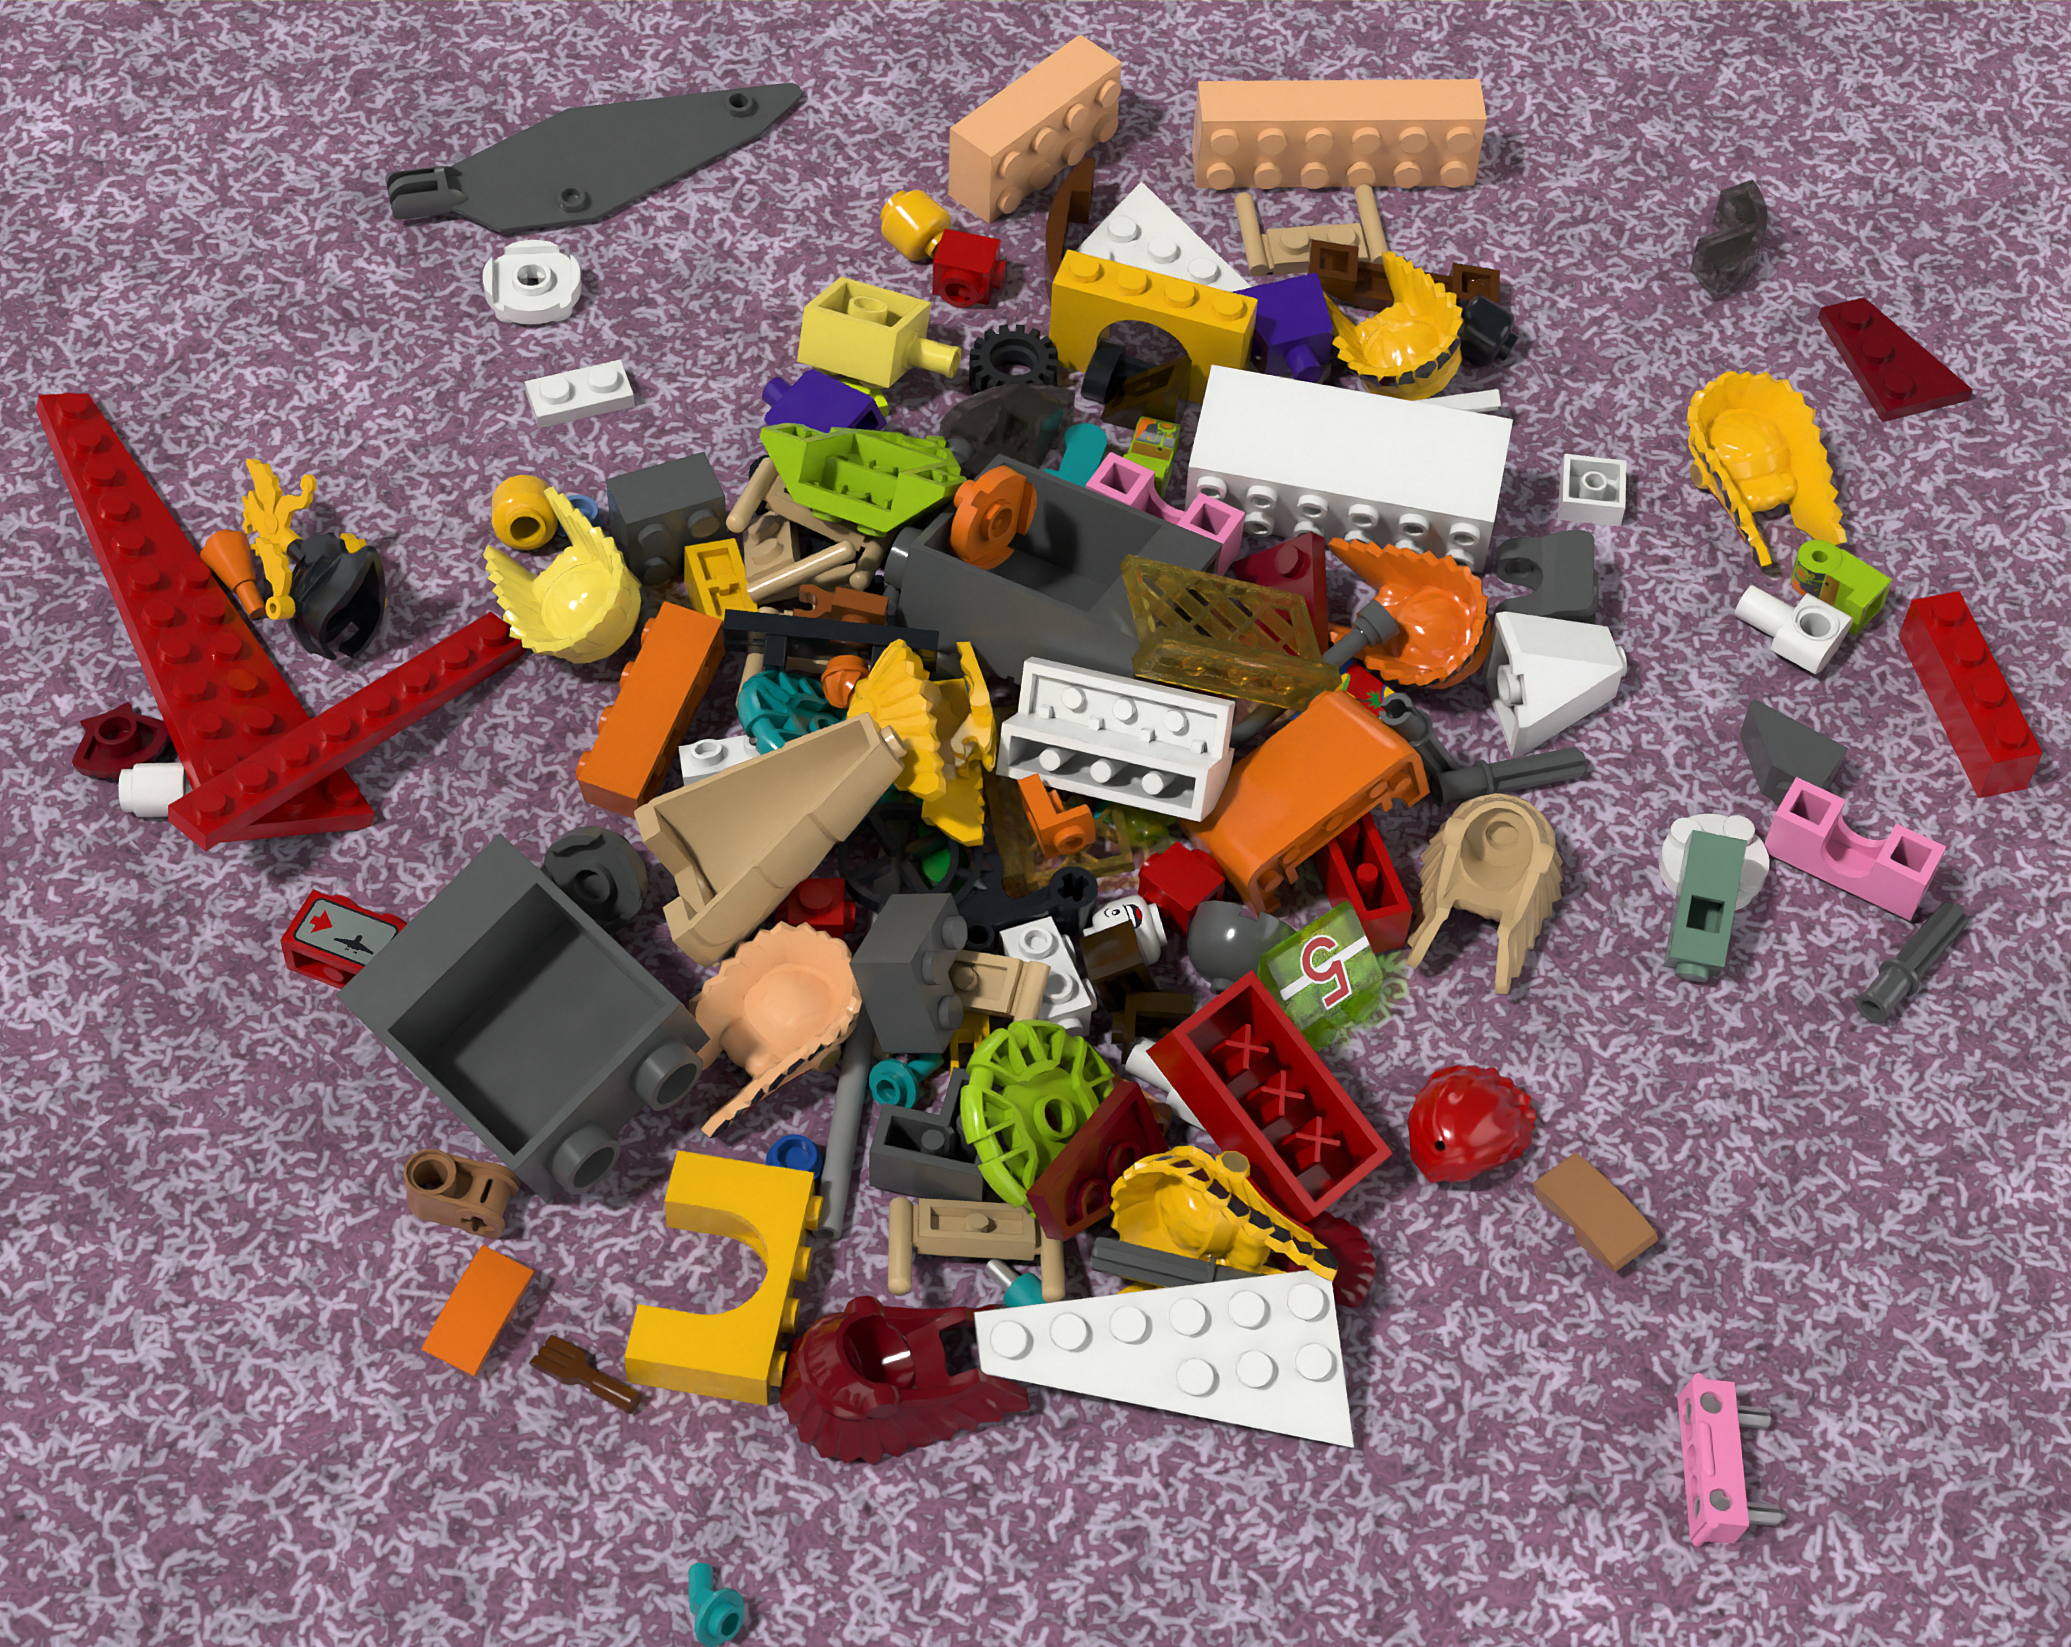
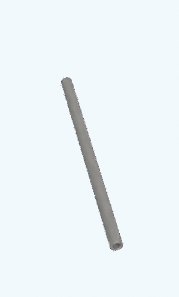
[812,791,916,1240]

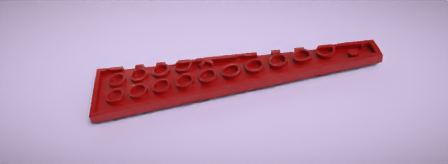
[36,393,375,843]

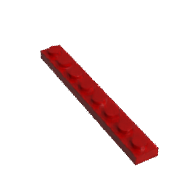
[168,611,526,851]

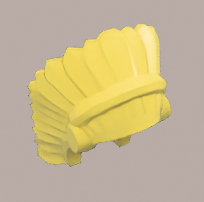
[483,486,642,664]

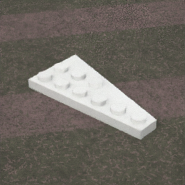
[1075,182,1332,384]
[973,1270,1354,1448]

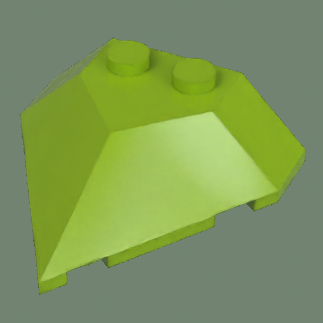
[760,423,967,537]

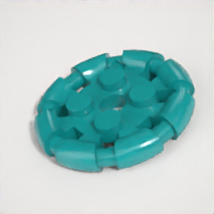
[737,670,902,806]

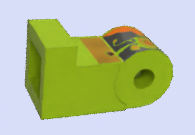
[1123,416,1181,500]
[1791,540,1892,636]

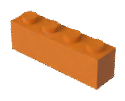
[575,601,726,819]

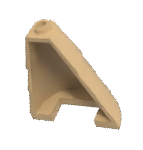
[634,712,908,968]

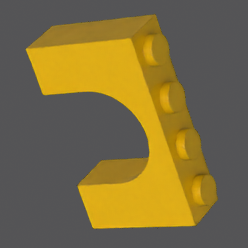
[1049,249,1258,404]
[624,1150,824,1406]

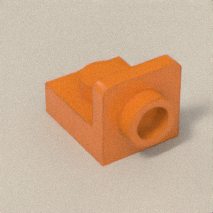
[1017,773,1096,860]

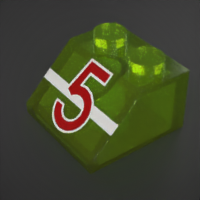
[1257,900,1383,1053]

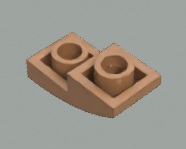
[1532,1152,1658,1273]

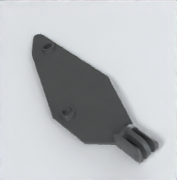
[385,83,802,233]

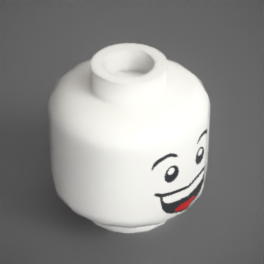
[1083,895,1168,965]

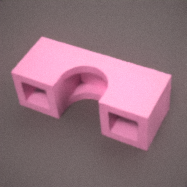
[1085,452,1245,585]
[1764,777,1946,921]

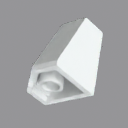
[1482,612,1627,758]

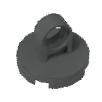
[539,826,649,934]

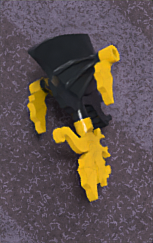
[242,458,387,661]

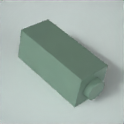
[1663,830,1747,982]

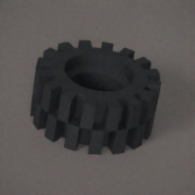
[969,324,1058,415]

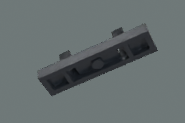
[723,609,939,673]

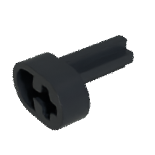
[1080,338,1158,404]

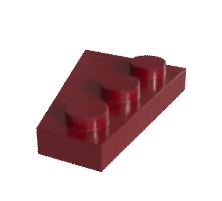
[1818,297,1973,422]
[1233,531,1329,689]
[1025,1081,1170,1241]

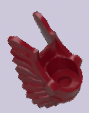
[779,1295,1030,1465]

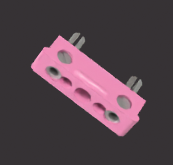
[1677,1373,1781,1547]

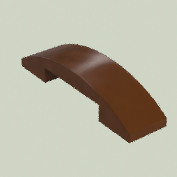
[1044,157,1096,305]
[1308,239,1500,312]

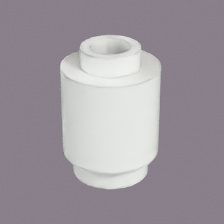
[119,762,193,818]

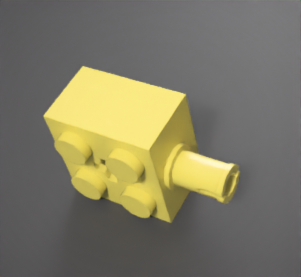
[797,277,962,389]

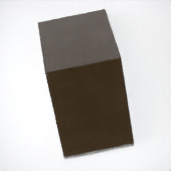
[1100,354,1192,431]
[1079,919,1159,1013]

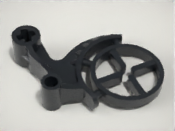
[838,802,1098,954]

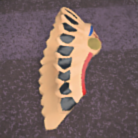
[688,921,863,1138]

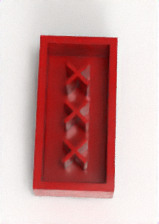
[1146,970,1393,1225]

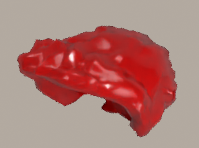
[1407,1065,1536,1184]

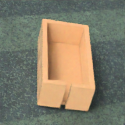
[948,34,1122,224]

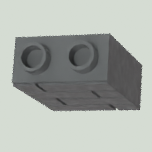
[884,454,1223,685]
[335,833,710,1204]

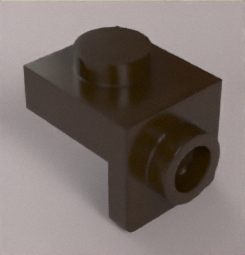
[1111,989,1193,1065]

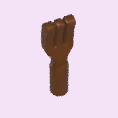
[529,1335,642,1414]

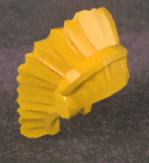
[845,639,985,847]

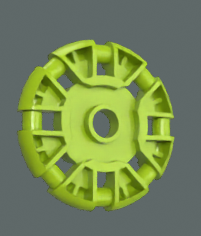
[960,1019,1115,1219]

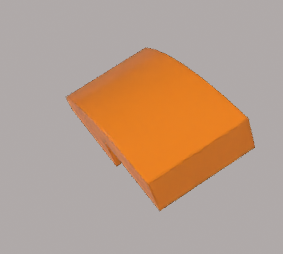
[421,1245,536,1377]

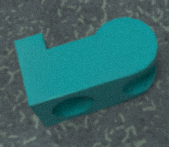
[1044,423,1107,488]

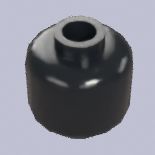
[1457,294,1519,367]

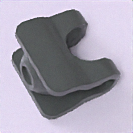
[1493,530,1598,625]

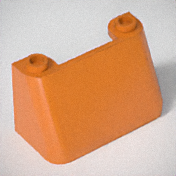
[1178,690,1430,919]

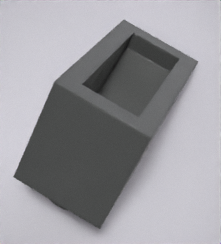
[1739,699,1848,807]

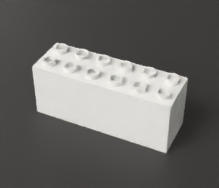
[1185,365,1513,573]

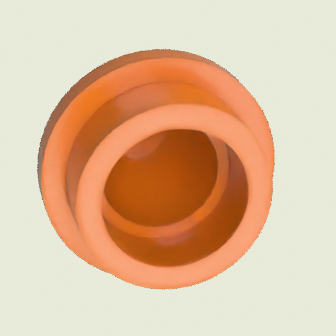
[821,655,870,710]

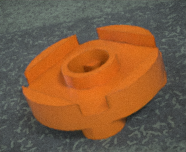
[947,465,1037,570]

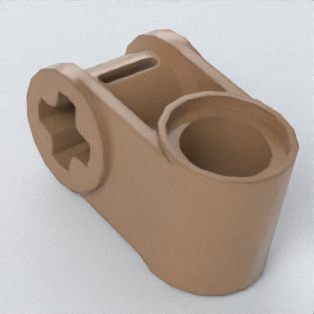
[403,1149,522,1239]

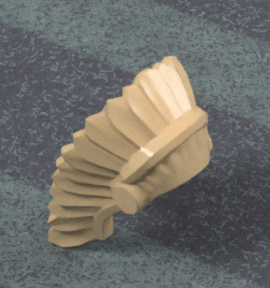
[1405,793,1564,994]

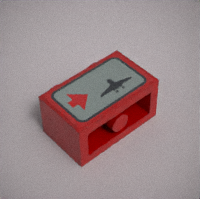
[280,889,407,989]

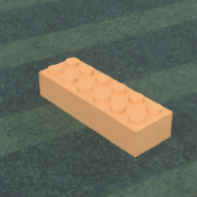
[1192,79,1487,190]

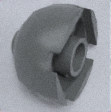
[1187,900,1301,996]

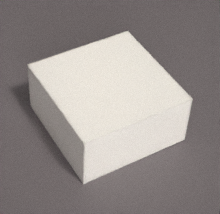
[1558,454,1627,527]

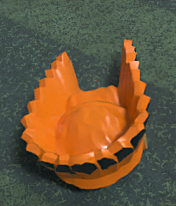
[1327,537,1491,690]

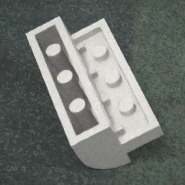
[996,657,1235,822]

